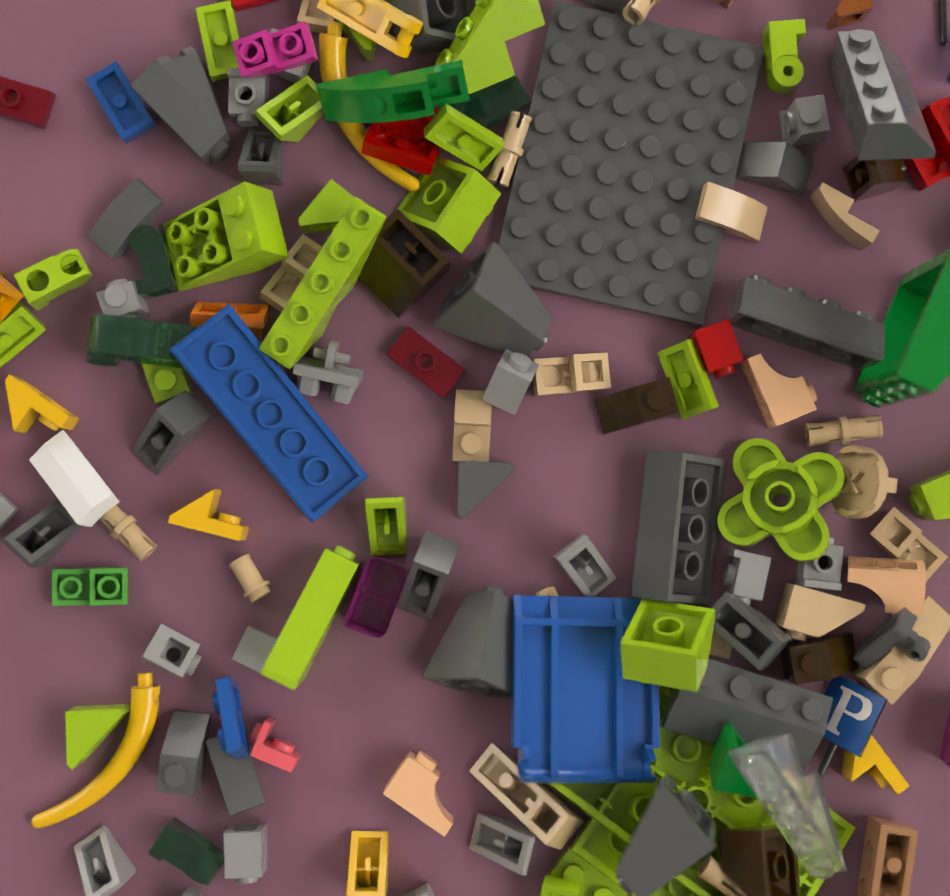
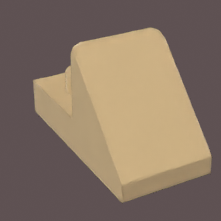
[452,389,492,462]

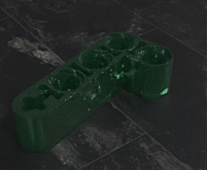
[86,314,198,368]

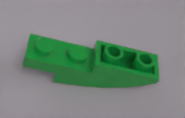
[316,60,470,123]

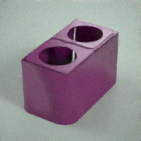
[344,556,409,638]

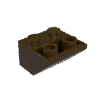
[358,208,450,318]

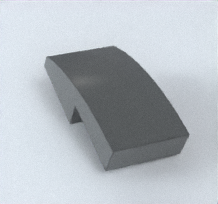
[87,179,165,259]
[205,736,265,817]

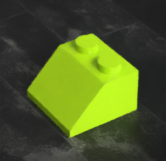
[398,157,501,254]
[620,598,715,692]

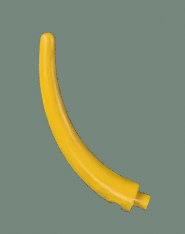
[319,20,420,192]
[31,672,160,829]

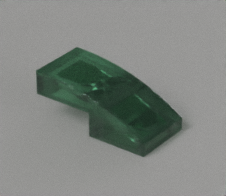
[450,72,532,129]

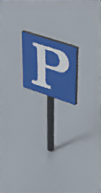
[803,676,888,807]

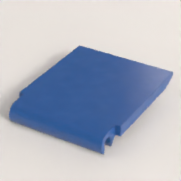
[511,595,660,783]

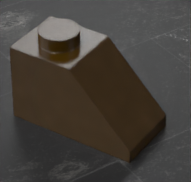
[843,156,906,202]
[594,377,680,435]
[780,632,859,685]

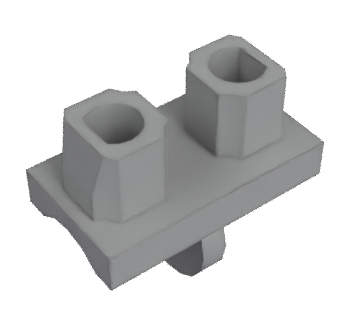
[293,340,365,404]

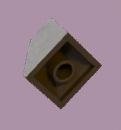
[718,825,801,896]

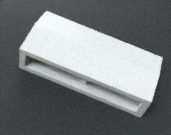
[29,430,120,527]

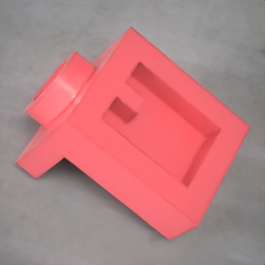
[248,717,301,773]

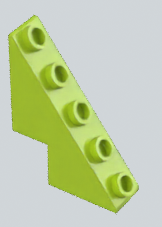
[434,0,545,109]
[259,196,387,369]

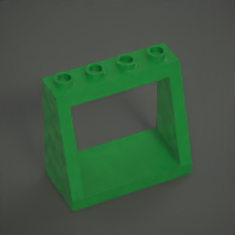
[852,248,950,408]

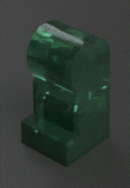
[130,225,178,300]
[147,817,224,885]

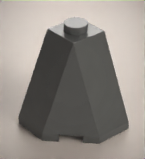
[130,46,233,167]
[433,242,552,355]
[424,587,512,699]
[616,775,716,896]

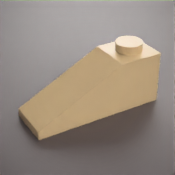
[852,595,950,705]
[469,743,584,850]

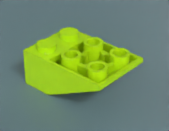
[163,181,289,291]

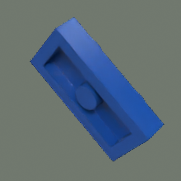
[85,61,157,144]
[212,677,250,760]

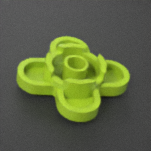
[717,438,845,562]

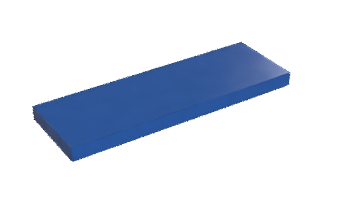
[169,304,368,523]

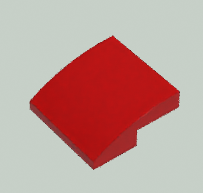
[903,96,950,192]
[361,108,441,176]

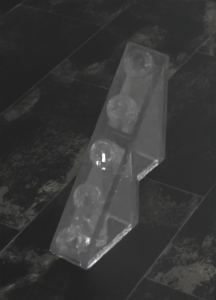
[728,732,847,879]

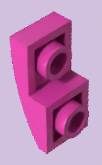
[232,21,318,79]

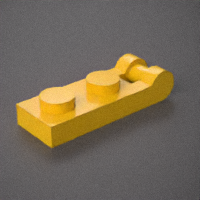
[317,0,423,58]

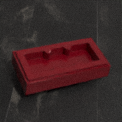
[0,76,56,129]
[386,326,466,399]

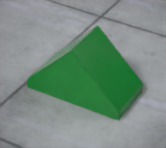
[708,721,771,799]

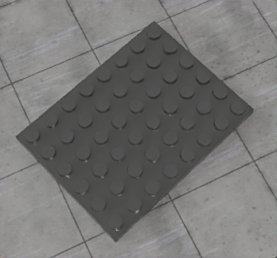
[499,0,764,327]

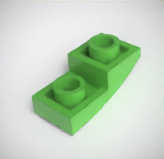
[52,567,128,606]

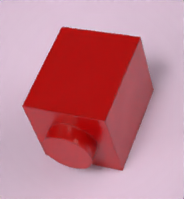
[689,319,744,379]

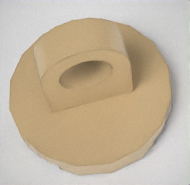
[828,445,898,519]

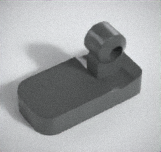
[852,607,931,669]

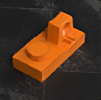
[190,301,270,341]

